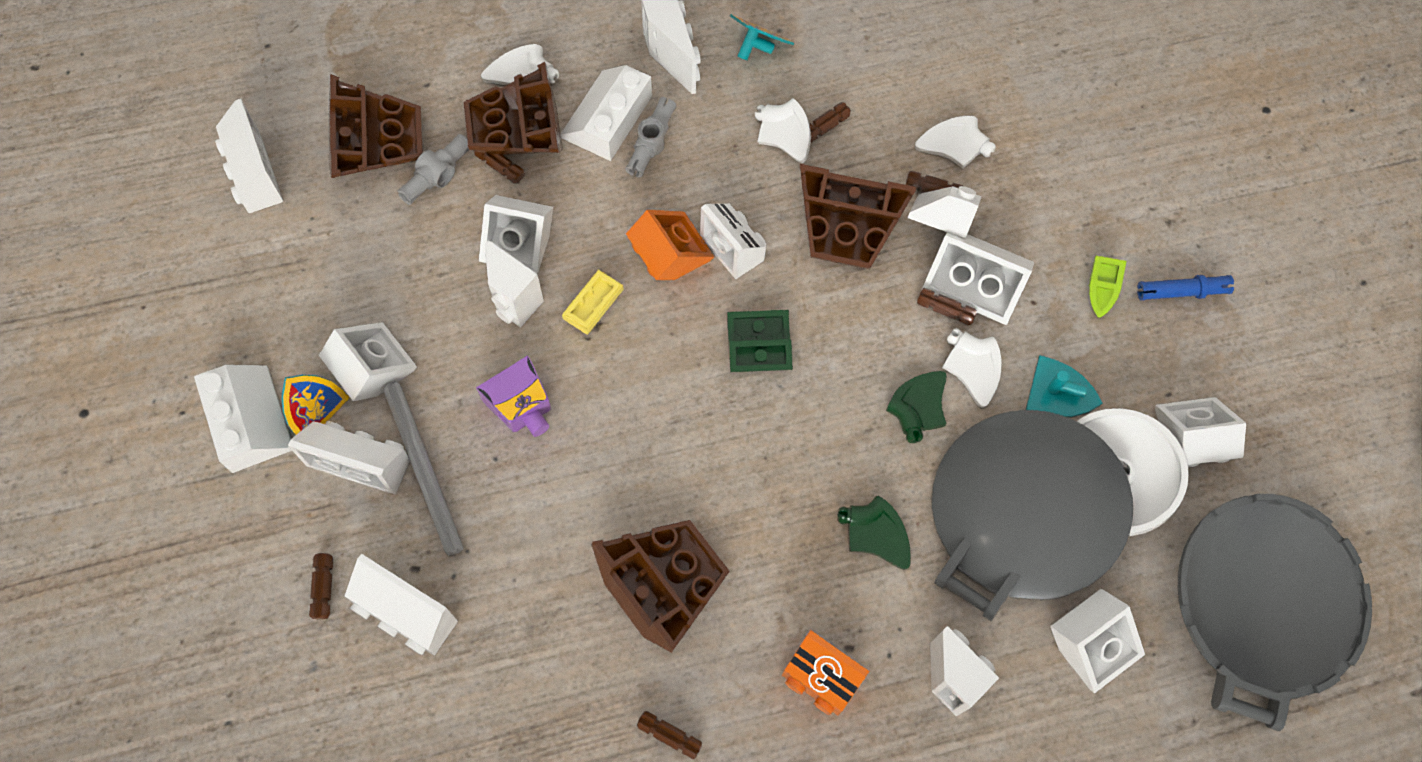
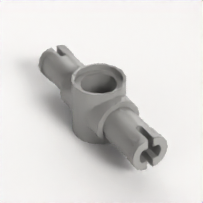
[625,97,676,178]
[397,134,470,205]

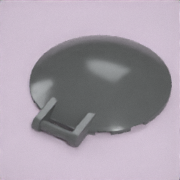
[932,410,1133,622]
[1178,494,1372,731]

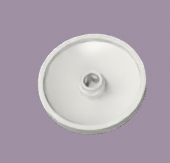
[1077,408,1189,536]

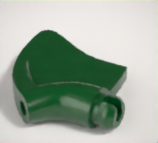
[886,371,947,443]
[837,496,911,570]

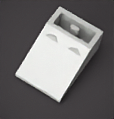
[641,0,701,94]

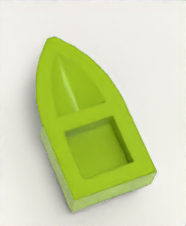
[1088,255,1127,318]

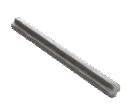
[383,382,463,556]

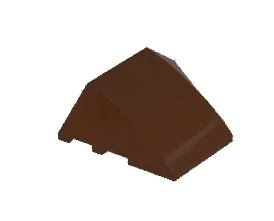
[464,62,563,155]
[329,74,423,178]
[800,164,918,270]
[591,520,730,653]

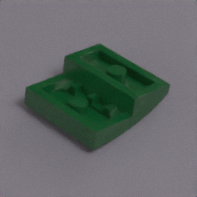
[727,310,793,373]

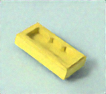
[562,269,624,335]

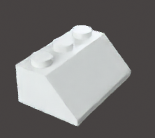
[561,65,652,161]
[215,99,284,213]
[922,232,1034,325]
[194,365,292,473]
[288,421,410,495]
[345,554,458,656]

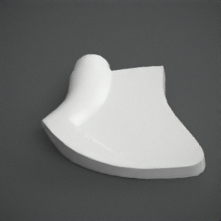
[481,44,559,85]
[755,98,811,163]
[915,116,996,169]
[942,328,1002,408]

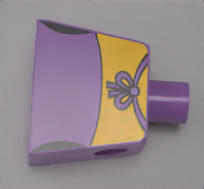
[476,356,551,437]

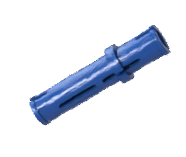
[1137,275,1234,301]

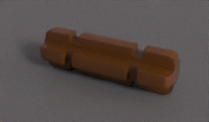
[809,102,851,143]
[474,151,525,184]
[906,171,963,193]
[917,288,977,325]
[309,553,333,620]
[637,711,702,759]

